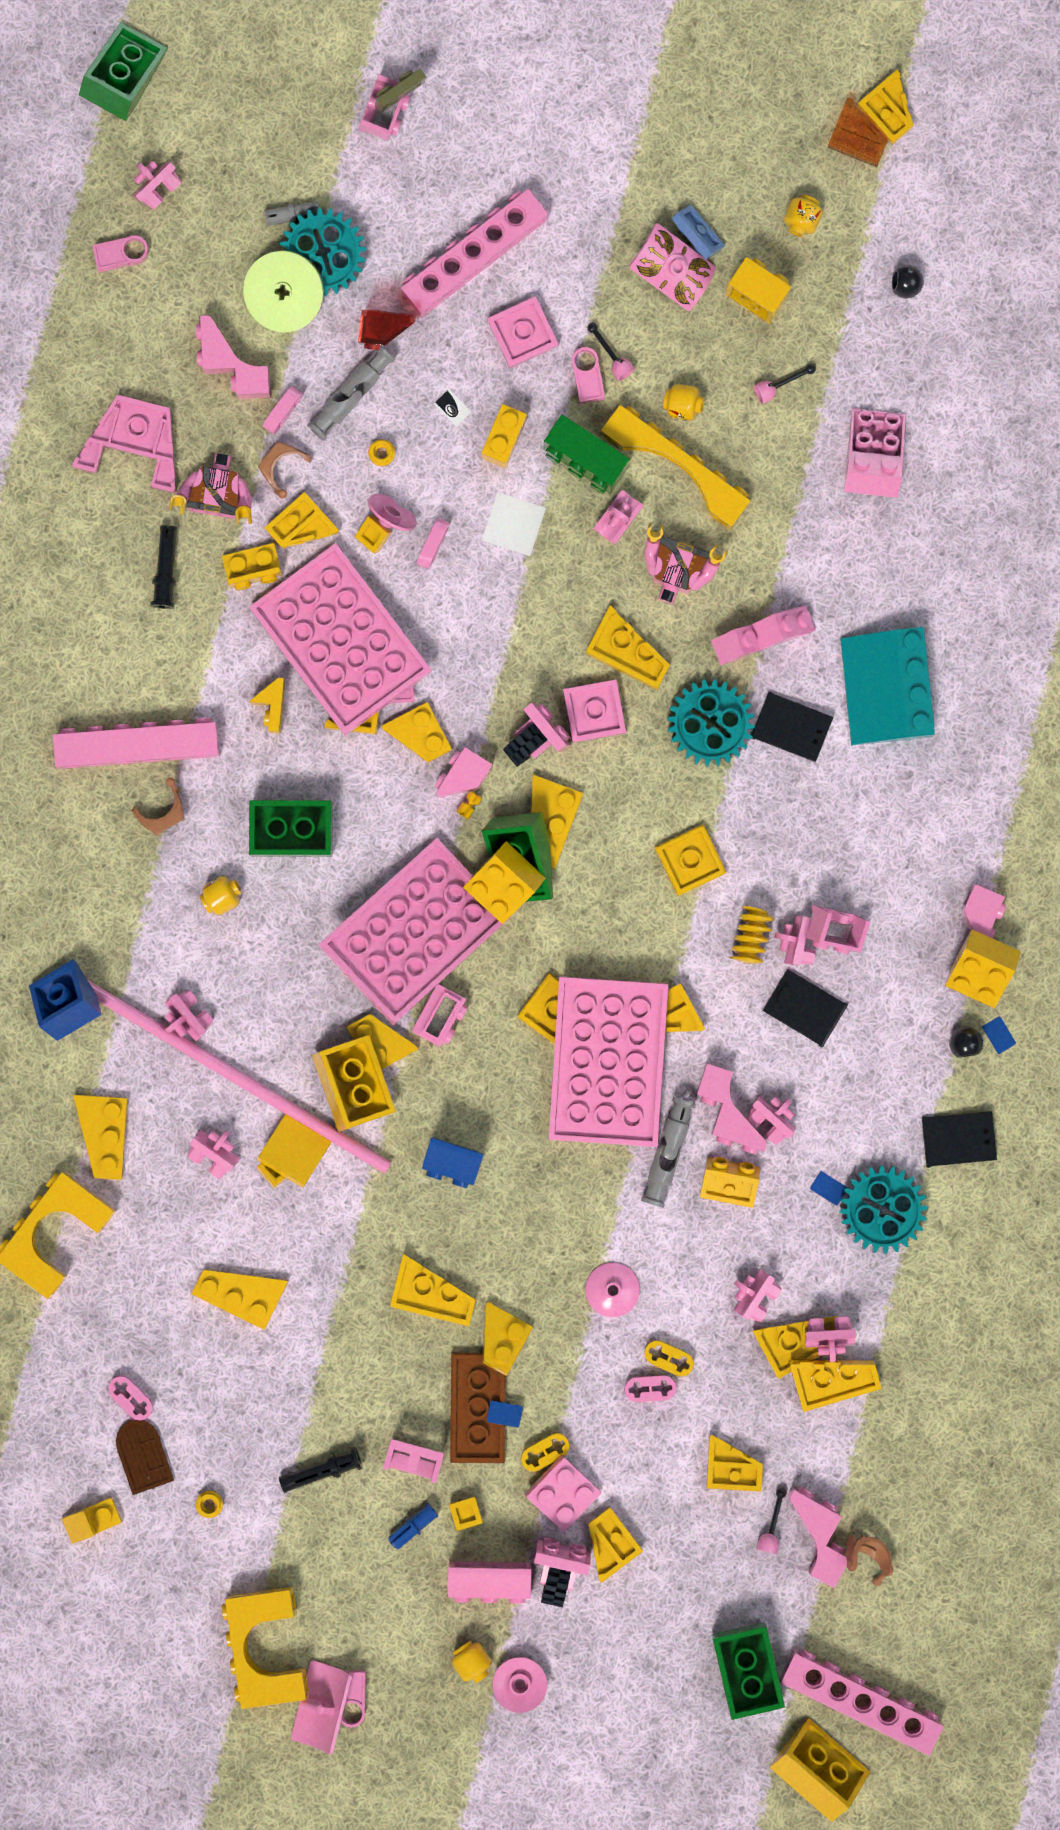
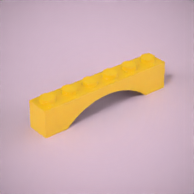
[600,405,751,530]

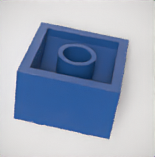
[29,959,102,1041]
[422,1137,484,1188]

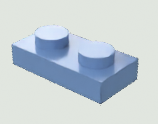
[672,205,725,260]

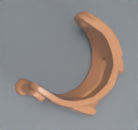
[258,441,312,499]
[131,777,185,836]
[846,1535,893,1586]

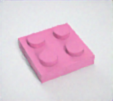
[487,296,559,369]
[563,680,626,743]
[524,1455,602,1532]

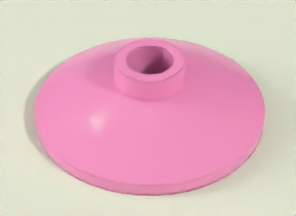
[368,494,417,531]
[585,1263,640,1317]
[492,1657,547,1713]

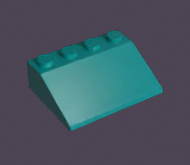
[840,627,935,746]

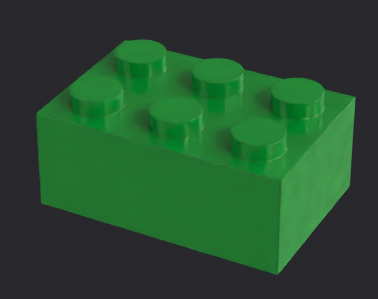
[543,414,630,494]
[249,800,333,857]
[711,1622,785,1720]

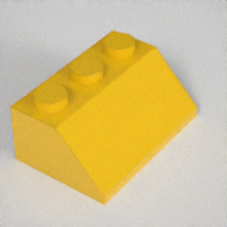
[311,1035,396,1132]
[769,1718,870,1822]

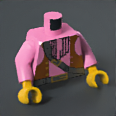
[169,453,252,524]
[644,522,728,605]

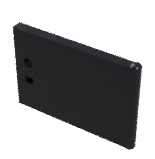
[751,691,834,763]
[763,969,848,1048]
[922,1111,997,1168]

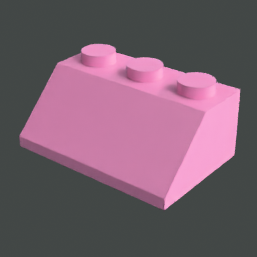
[448,1561,531,1604]

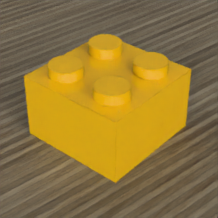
[725,257,791,324]
[463,841,546,924]
[945,929,1021,1008]

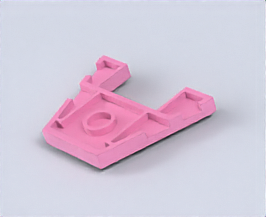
[72,395,176,494]

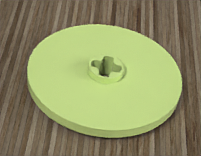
[243,250,324,332]

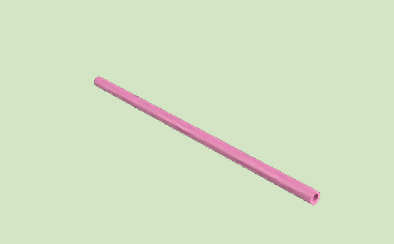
[87,979,392,1174]

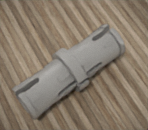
[264,200,319,227]

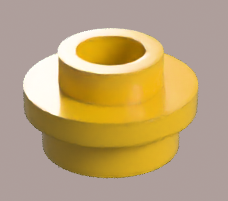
[368,439,395,467]
[195,1490,223,1518]

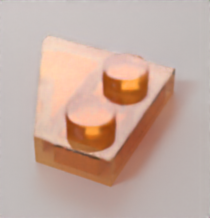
[827,98,888,168]

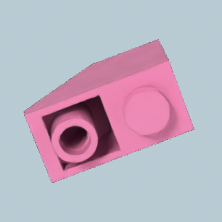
[434,747,492,798]
[962,884,1006,938]

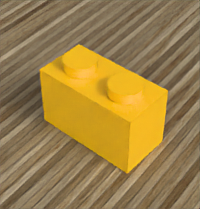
[481,404,527,469]

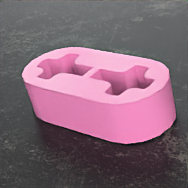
[263,386,303,435]
[416,518,450,569]
[108,1375,153,1420]
[624,1375,676,1402]

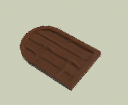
[116,1420,174,1495]

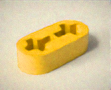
[644,1340,694,1377]
[521,1433,569,1472]

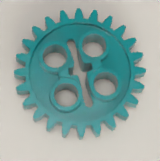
[280,207,367,296]
[667,679,755,767]
[839,1165,928,1254]

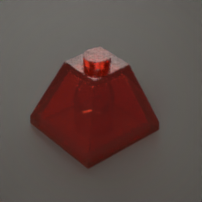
[358,309,419,350]

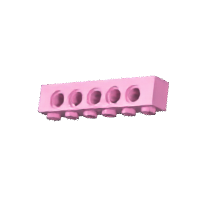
[401,189,548,318]
[779,1649,944,1756]

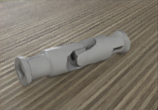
[307,344,395,441]
[641,1097,696,1208]

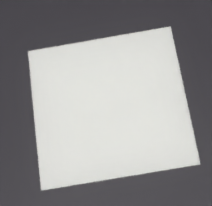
[482,492,546,556]

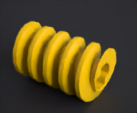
[729,905,774,965]

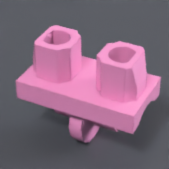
[132,161,182,209]
[593,490,644,545]
[774,916,816,966]
[165,990,213,1042]
[746,1096,796,1145]
[188,1130,241,1179]
[734,1269,782,1322]
[805,1316,856,1362]

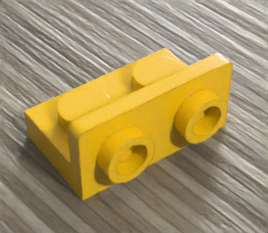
[222,543,282,591]
[700,1157,760,1208]

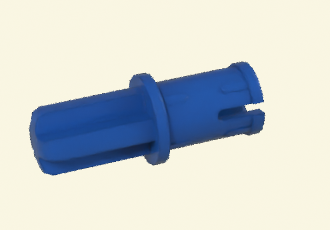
[388,1503,439,1549]

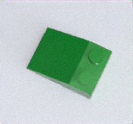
[79,22,168,121]
[482,812,553,902]

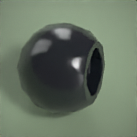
[892,265,924,299]
[949,1026,983,1058]

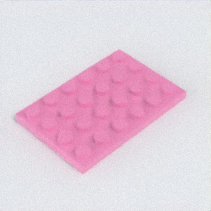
[249,543,432,736]
[318,838,510,1025]
[549,976,668,1147]

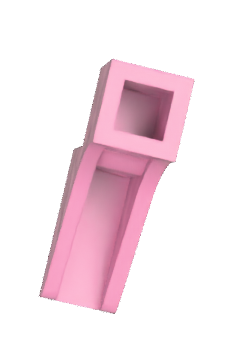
[196,315,271,399]
[711,606,816,665]
[696,1063,766,1155]
[789,1487,847,1588]

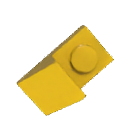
[249,677,285,734]
[62,1497,123,1544]

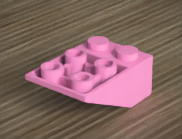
[844,408,906,498]

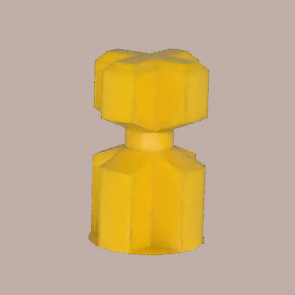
[456,791,482,820]

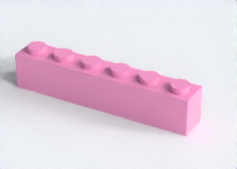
[53,718,220,769]

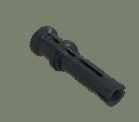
[150,525,177,609]
[279,1446,363,1493]

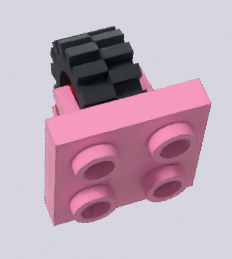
[503,703,571,767]
[534,1537,591,1608]

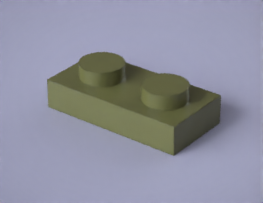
[375,68,427,113]

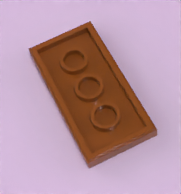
[450,1352,506,1463]

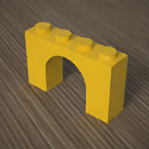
[0,1172,117,1299]
[222,1586,310,1709]

